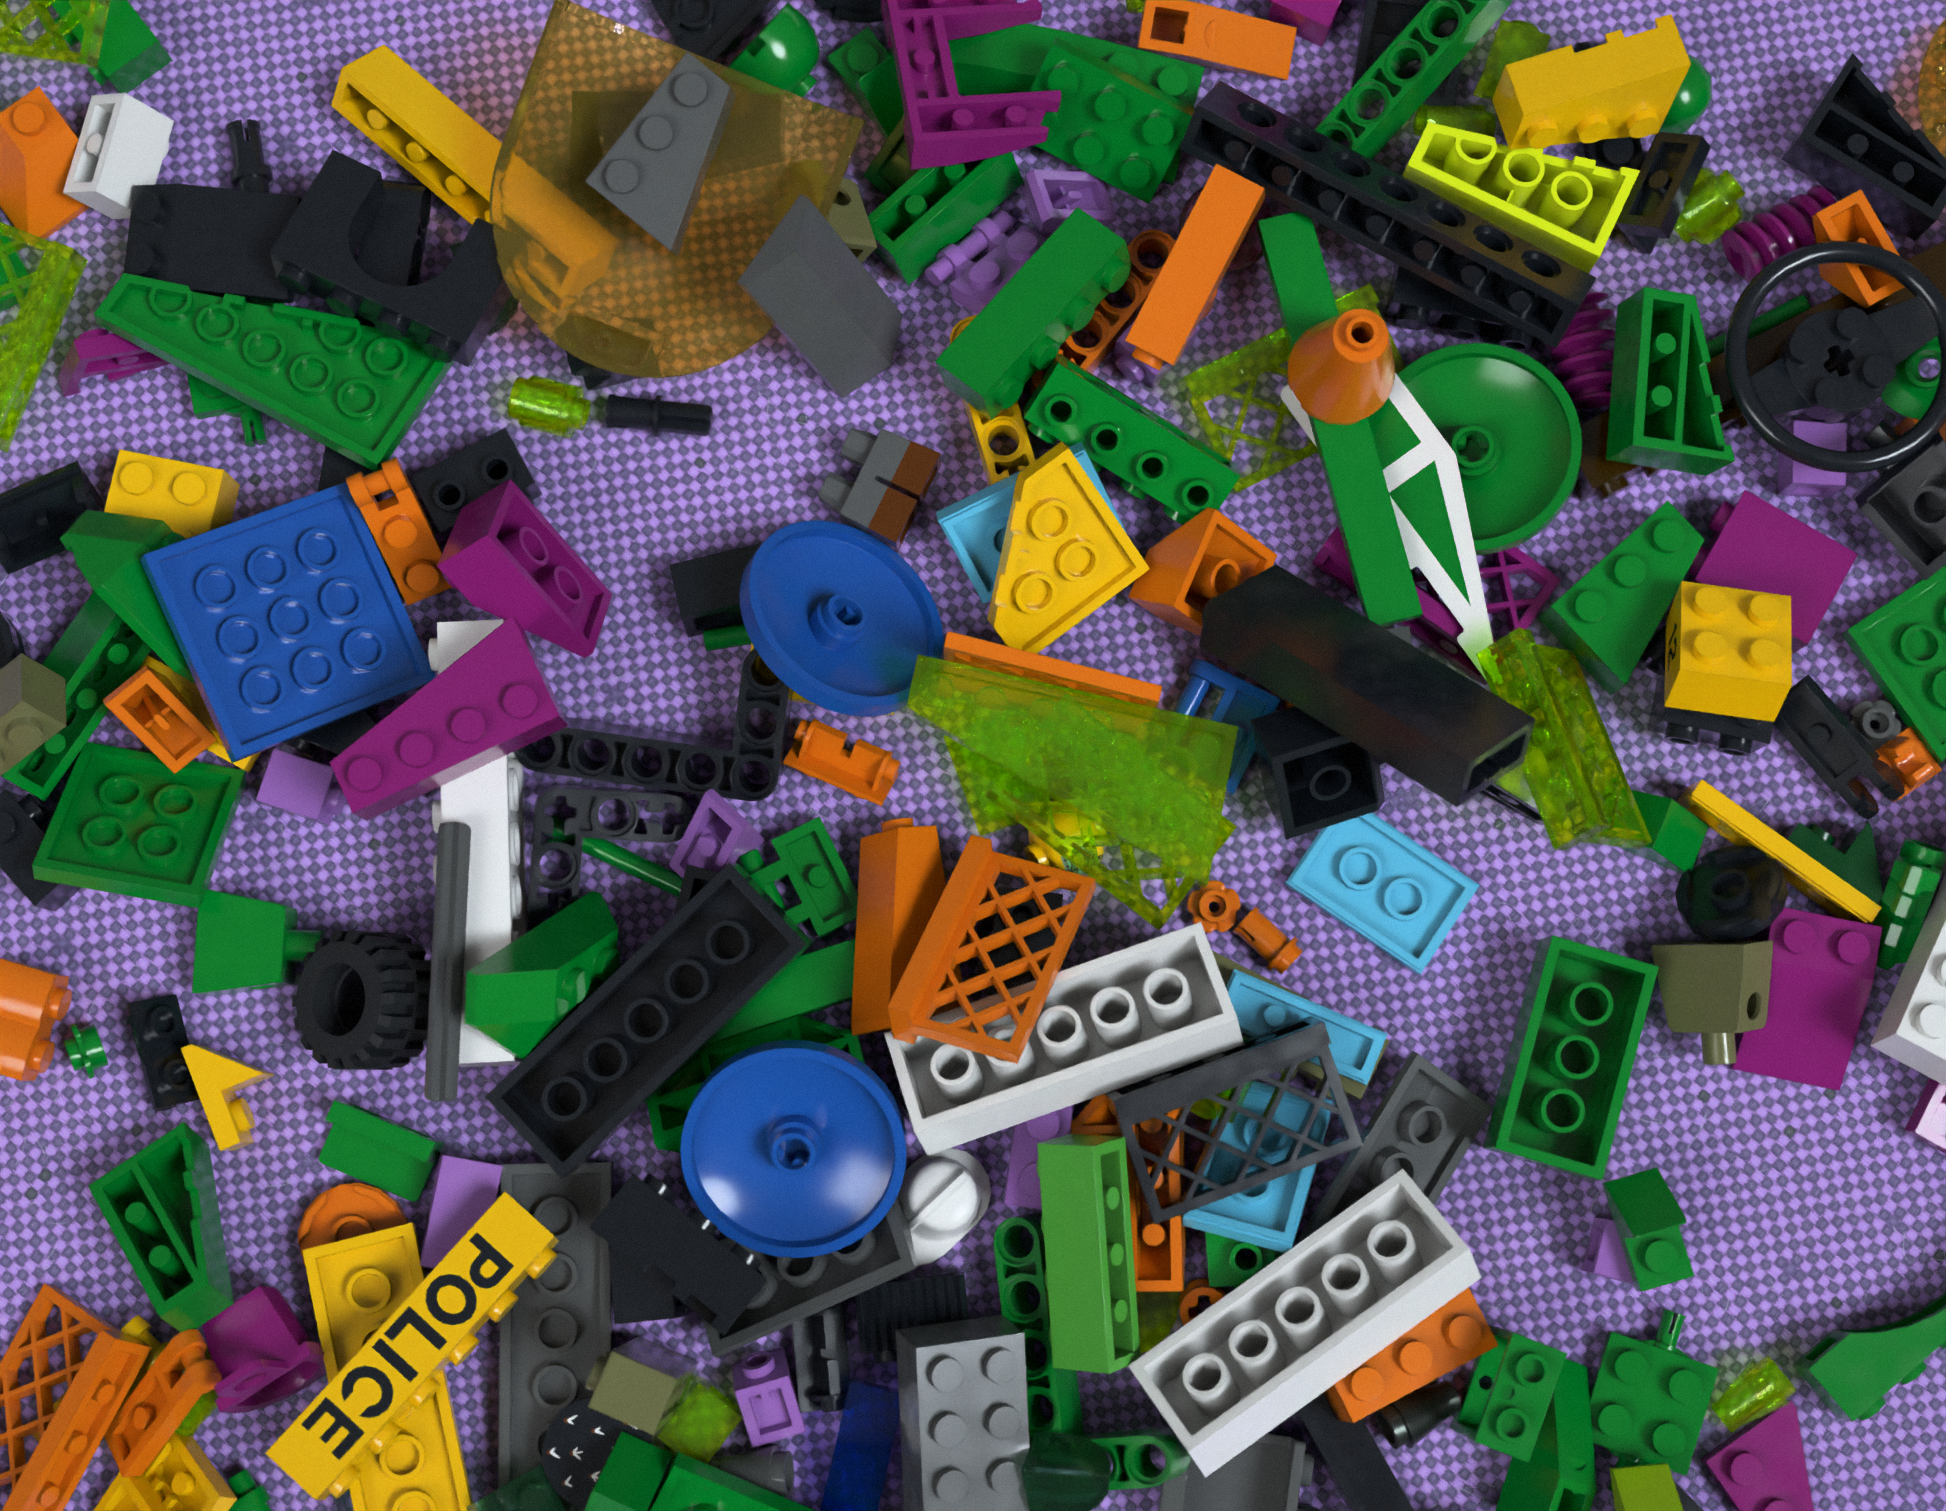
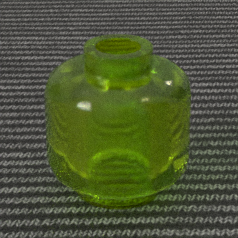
[1674,166,1746,245]

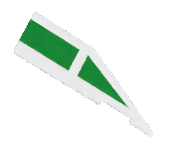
[1281,373,1501,688]

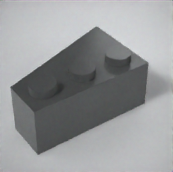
[585,51,736,257]

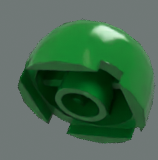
[719,3,820,103]

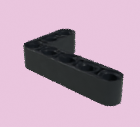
[515,647,793,801]

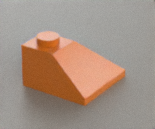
[0,86,90,248]
[1128,508,1277,636]

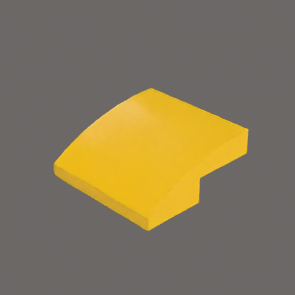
[93,1427,237,1511]

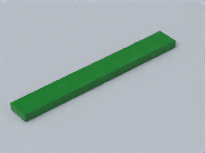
[1256,211,1423,627]

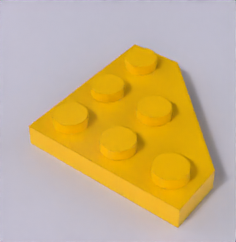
[987,441,1150,654]

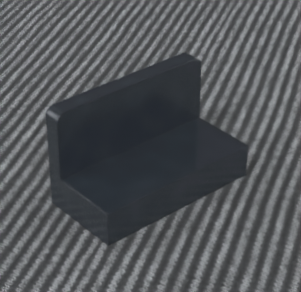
[1616,132,1711,254]

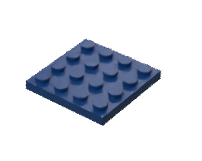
[140,482,435,763]

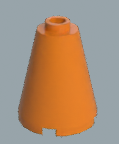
[1287,309,1395,425]

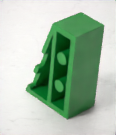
[1538,501,1705,696]
[88,1122,234,1332]

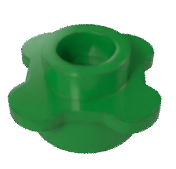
[64,1023,109,1079]

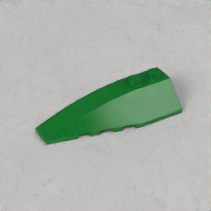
[889,23,1205,186]

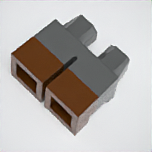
[818,428,941,553]

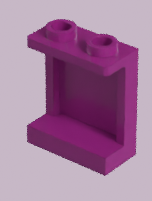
[1686,490,1858,654]

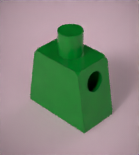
[192,889,326,996]

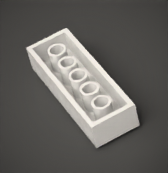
[884,922,1244,1156]
[1128,1169,1481,1478]

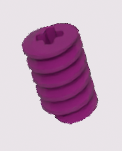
[1721,185,1837,284]
[1550,292,1615,409]

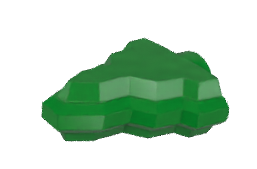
[1872,838,1946,970]

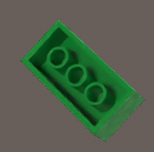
[1483,935,1659,1180]

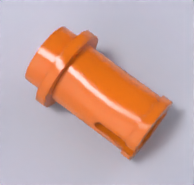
[1233,907,1303,975]

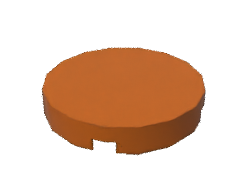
[298,1182,409,1265]

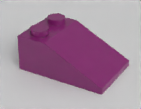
[437,479,613,658]
[1730,907,1882,1091]

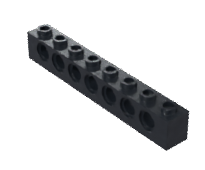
[1179,81,1596,348]

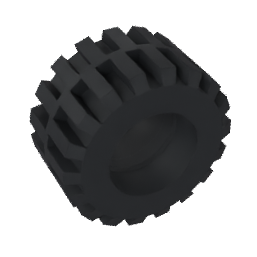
[292,930,431,1070]

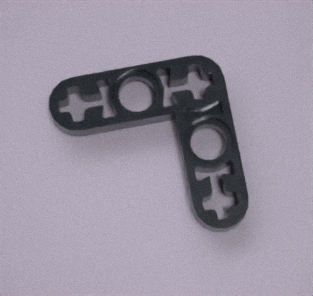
[526,785,693,930]

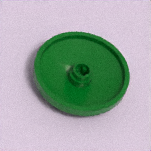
[1397,343,1582,555]

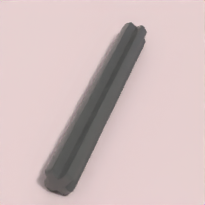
[424,822,471,1102]

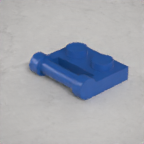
[1146,658,1281,797]

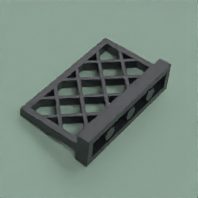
[1105,1016,1363,1224]

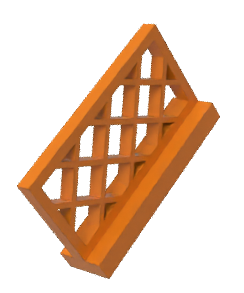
[939,631,1163,740]
[887,834,1096,1064]
[0,1283,152,1511]

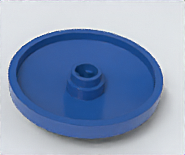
[739,520,944,717]
[680,1040,907,1258]

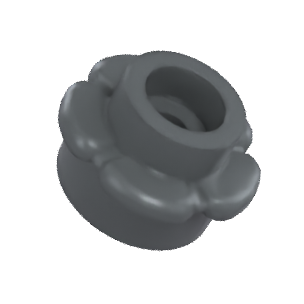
[1848,700,1901,750]

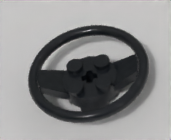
[1724,241,1946,473]

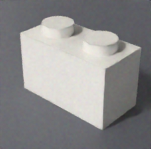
[63,93,174,219]

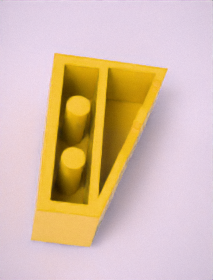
[1492,14,1691,150]

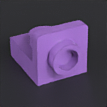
[732,1349,806,1448]

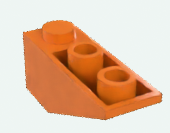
[1136,0,1297,81]

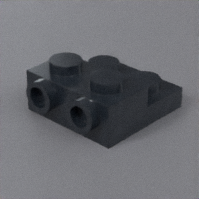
[1350,0,1463,110]

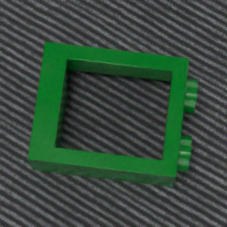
[1451,1324,1567,1463]

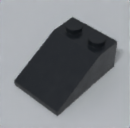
[123,183,302,304]

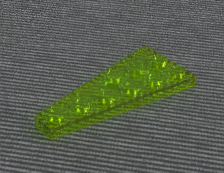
[905,654,1238,888]

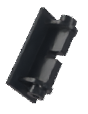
[125,994,200,1113]
[791,1301,853,1413]

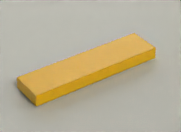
[1677,779,1882,924]

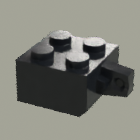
[1855,419,1946,581]
[1251,706,1385,840]

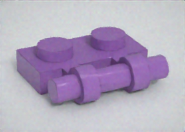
[925,210,1047,314]

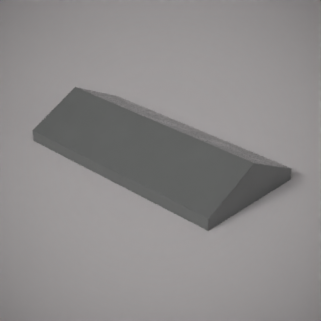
[737,194,903,398]
[1298,1051,1493,1241]
[702,1198,917,1358]

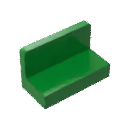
[318,1100,445,1202]

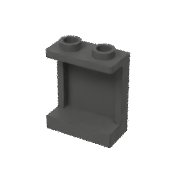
[1158,1432,1315,1511]

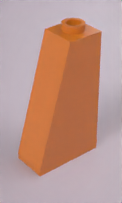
[1125,163,1266,371]
[851,818,962,1036]

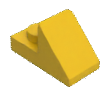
[181,1044,274,1151]

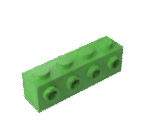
[1037,1134,1141,1374]

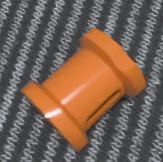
[1178,1278,1226,1325]

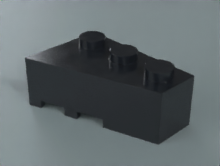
[1781,53,1946,241]

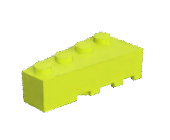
[1402,122,1640,274]

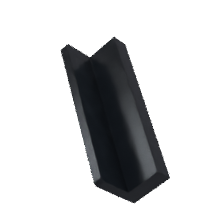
[1295,1393,1414,1511]

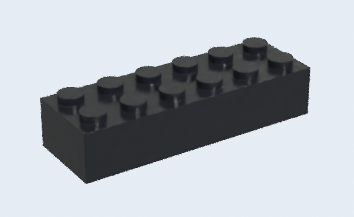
[485,863,813,1179]

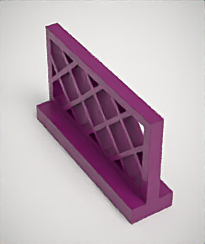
[1312,525,1561,686]

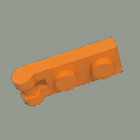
[346,457,452,606]
[104,1329,222,1477]

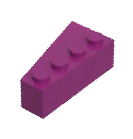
[329,615,569,821]

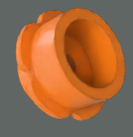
[1187,880,1241,933]

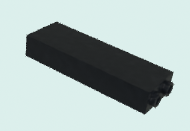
[1199,564,1536,807]

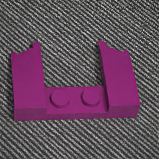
[880,0,1062,170]

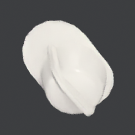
[897,1148,991,1266]

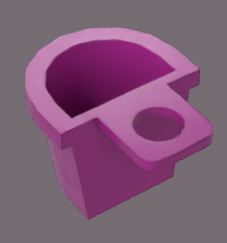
[202,1285,326,1413]

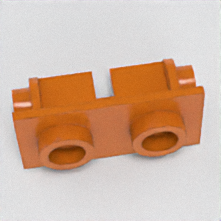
[783,718,901,806]

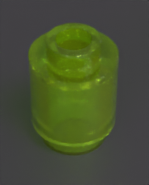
[508,375,590,439]

